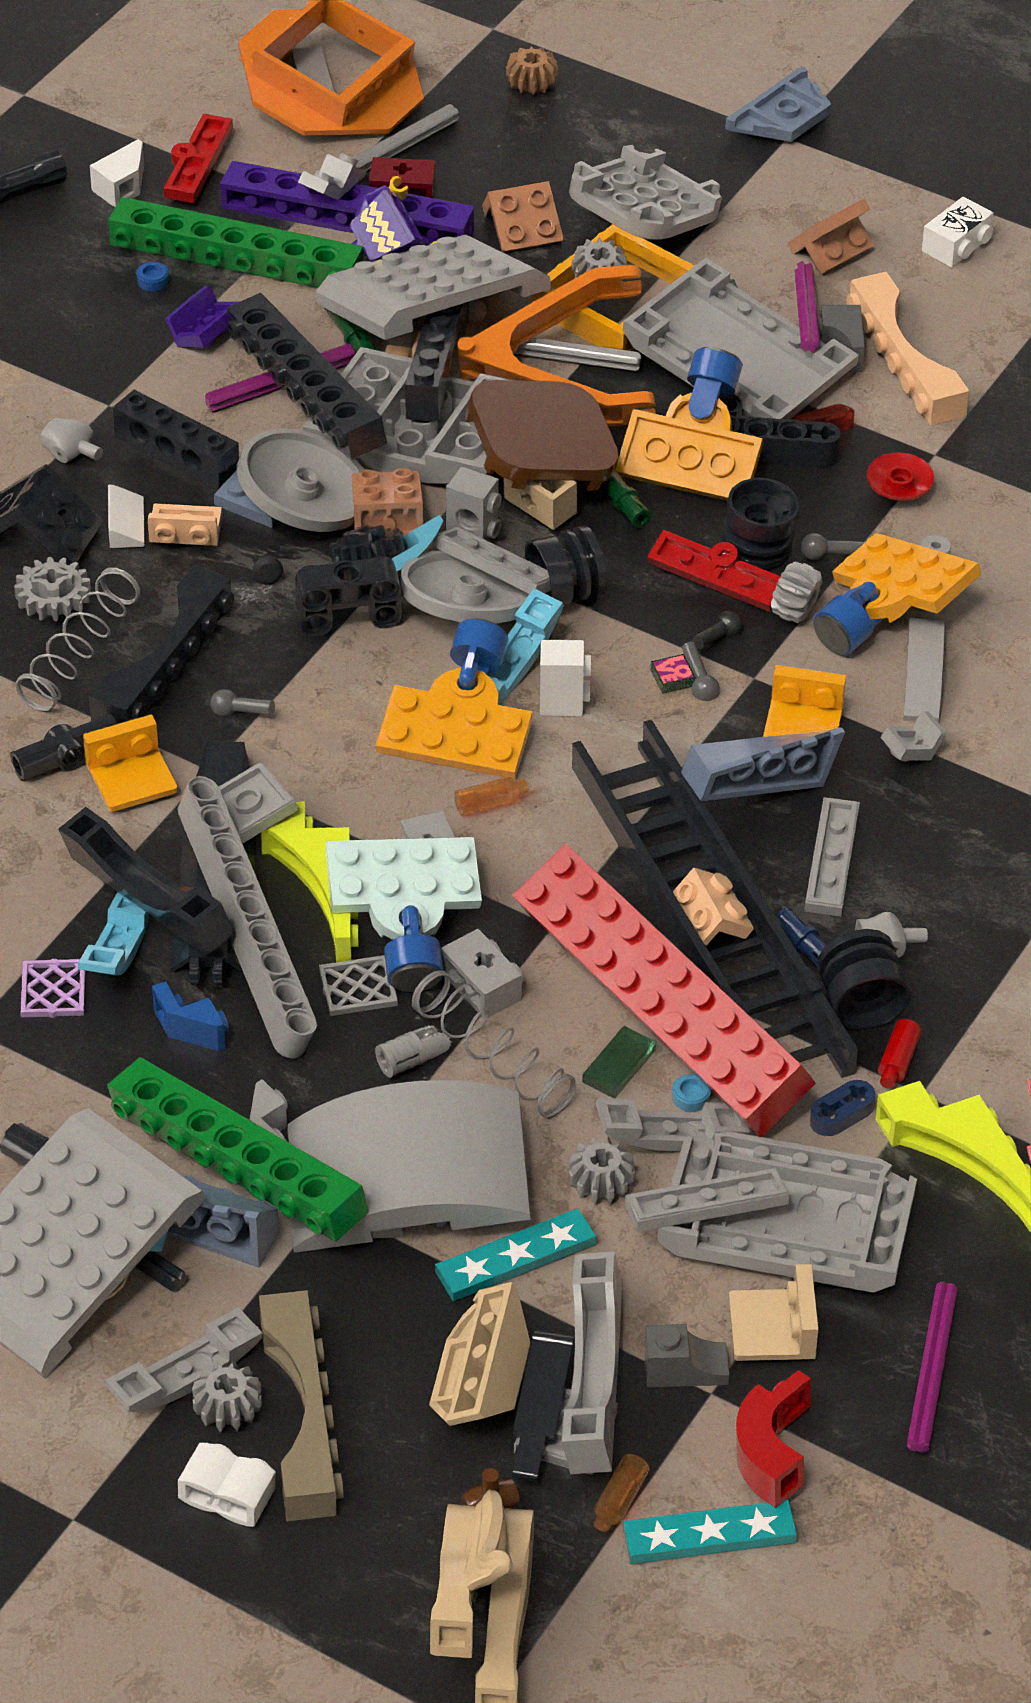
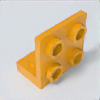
[763,665,846,737]
[83,714,177,812]

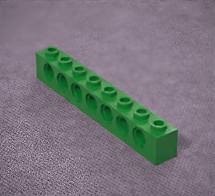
[108,197,363,288]
[107,1057,369,1242]

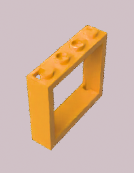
[532,224,694,351]

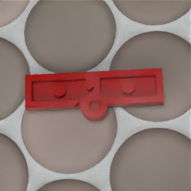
[164,113,233,203]
[647,530,781,612]

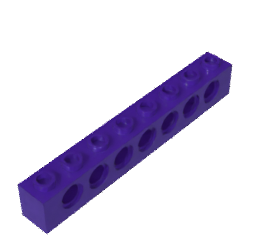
[220,160,474,246]

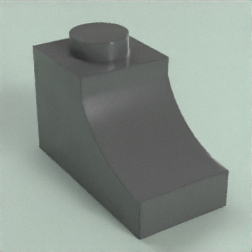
[818,305,864,372]
[644,1324,729,1388]

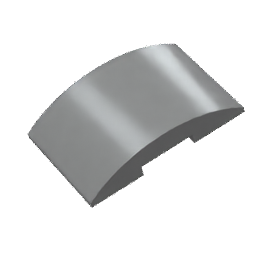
[303,347,509,483]
[288,1080,531,1253]

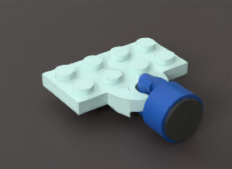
[325,837,482,992]

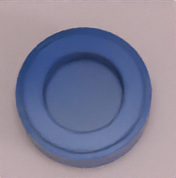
[136,262,169,291]

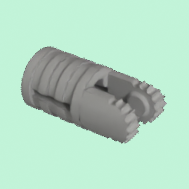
[375,1025,452,1078]

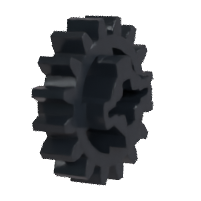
[329,525,405,563]

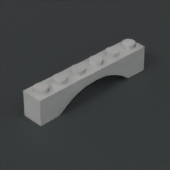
[562,1251,623,1474]

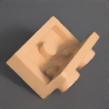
[148,504,222,546]
[673,868,754,945]

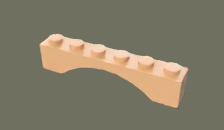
[846,272,969,425]

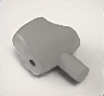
[40,417,103,463]
[855,912,928,958]

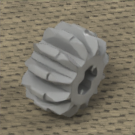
[572,237,627,281]
[771,561,822,623]
[568,1137,635,1204]
[192,1360,262,1432]

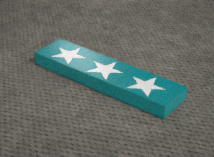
[435,1208,596,1301]
[623,1500,797,1564]

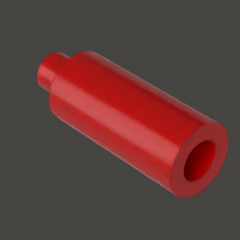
[878,1019,922,1089]

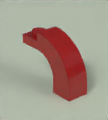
[736,1370,811,1508]

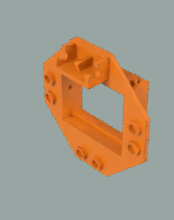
[238,0,424,136]

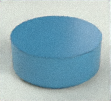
[672,1074,711,1112]

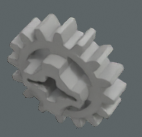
[14,557,91,621]

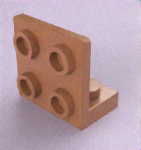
[482,181,563,253]
[351,468,423,537]

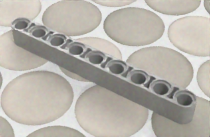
[178,776,317,1059]

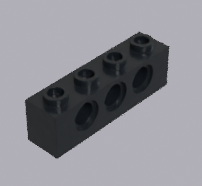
[113,389,239,490]

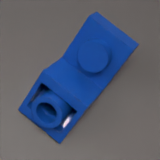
[152,981,229,1051]

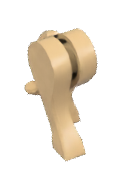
[430,1489,534,1703]

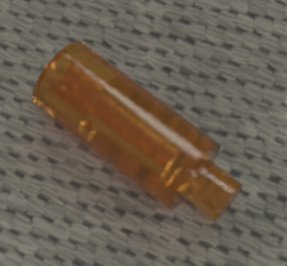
[454,776,528,816]
[593,1454,650,1532]

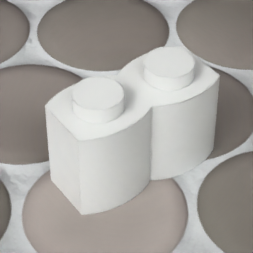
[178,1443,276,1526]

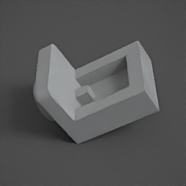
[880,711,946,761]

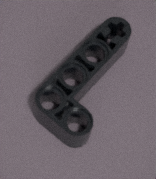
[718,394,841,468]

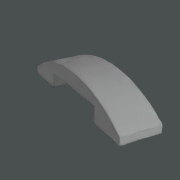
[903,617,944,723]
[595,1098,751,1151]
[105,1307,263,1412]

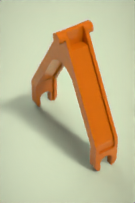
[457,265,656,426]

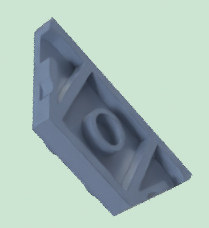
[725,66,831,142]

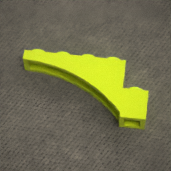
[261,801,358,962]
[875,1081,1031,1232]

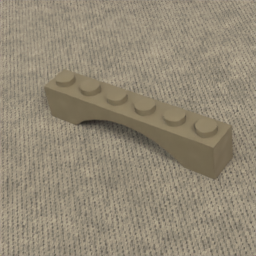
[259,1290,343,1521]

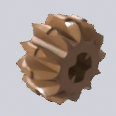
[506,46,558,95]

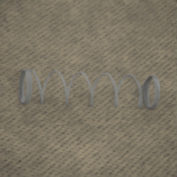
[16,568,140,711]
[411,970,576,1117]

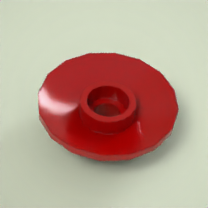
[867,452,934,501]

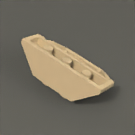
[429,1282,530,1426]

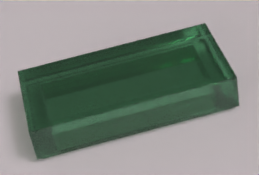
[582,1026,656,1099]

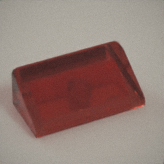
[790,403,855,431]

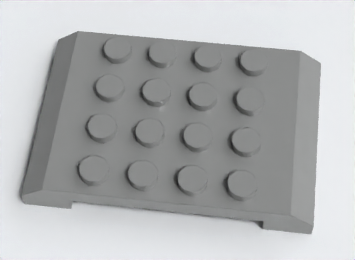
[316,234,551,340]
[623,257,859,420]
[0,1108,206,1378]

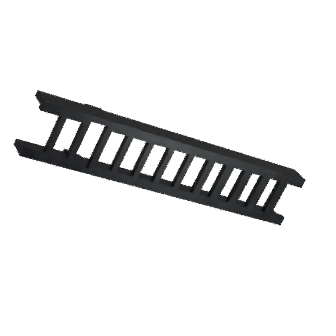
[572,719,858,1078]

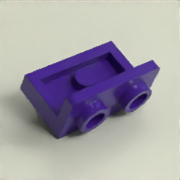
[165,286,238,349]

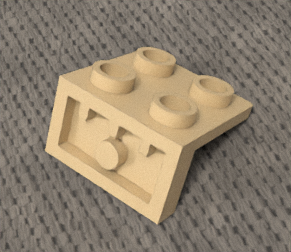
[729,1264,818,1361]

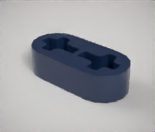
[810,1080,876,1136]

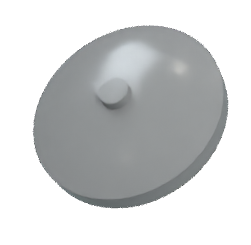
[237,428,364,532]
[400,550,529,623]

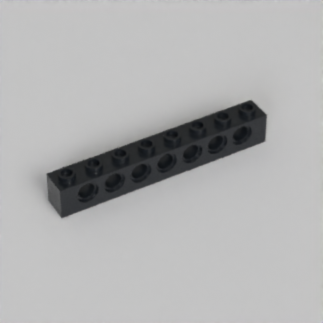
[226,293,387,460]

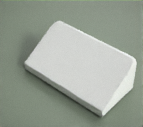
[108,485,144,548]

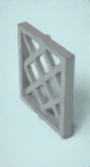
[319,955,398,1016]

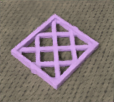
[21,959,85,1018]

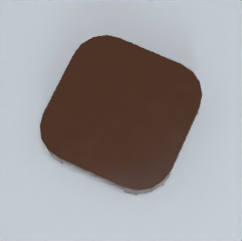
[465,380,618,491]

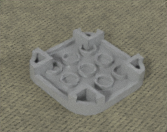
[569,145,722,239]

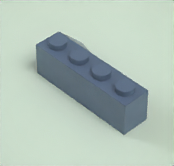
[681,727,845,801]
[167,1175,279,1268]

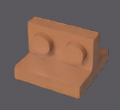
[788,198,874,274]

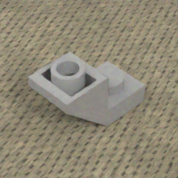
[298,153,367,200]
[249,1079,288,1141]

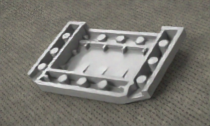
[657,1131,917,1292]

